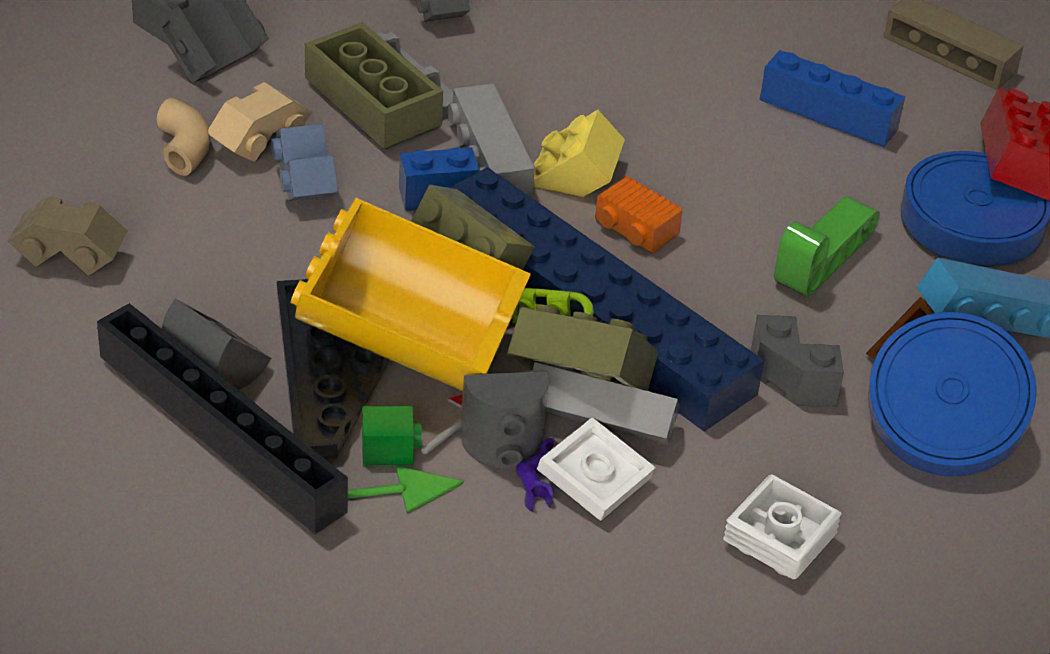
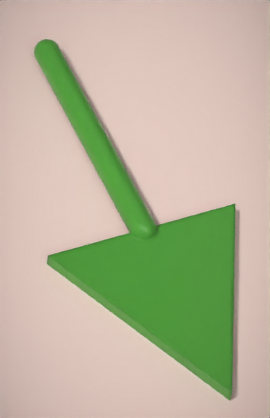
[348,466,464,514]

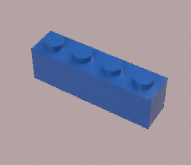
[760,50,905,147]

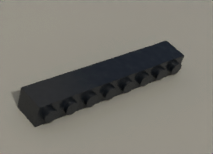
[97,303,348,534]

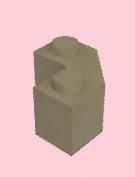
[8,196,128,276]

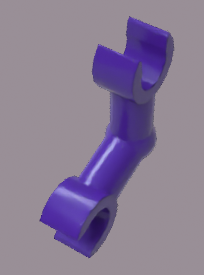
[516,438,554,511]

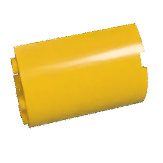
[291,198,530,391]

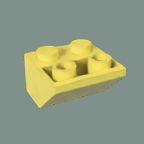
[533,110,625,197]

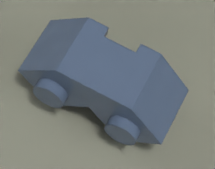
[271,124,338,201]

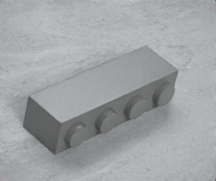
[448,83,535,197]

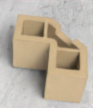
[208,82,312,162]

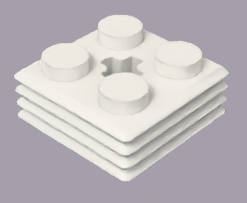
[723,474,842,579]

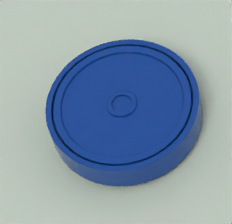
[900,151,1050,266]
[868,312,1037,476]

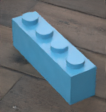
[917,257,1050,338]

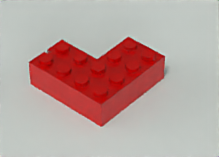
[980,87,1050,201]

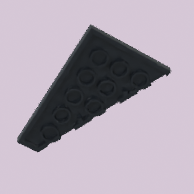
[277,279,390,457]

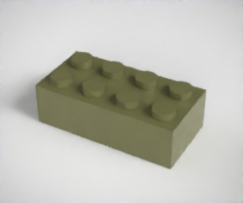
[305,22,444,149]

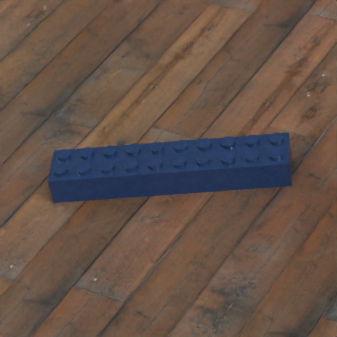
[450,167,764,432]

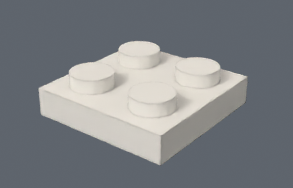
[537,417,656,521]

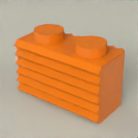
[595,175,683,254]

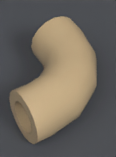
[157,97,210,176]

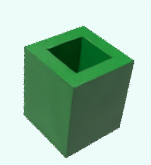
[362,406,422,466]

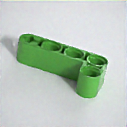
[774,196,880,297]

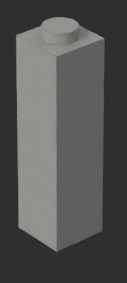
[532,362,680,445]

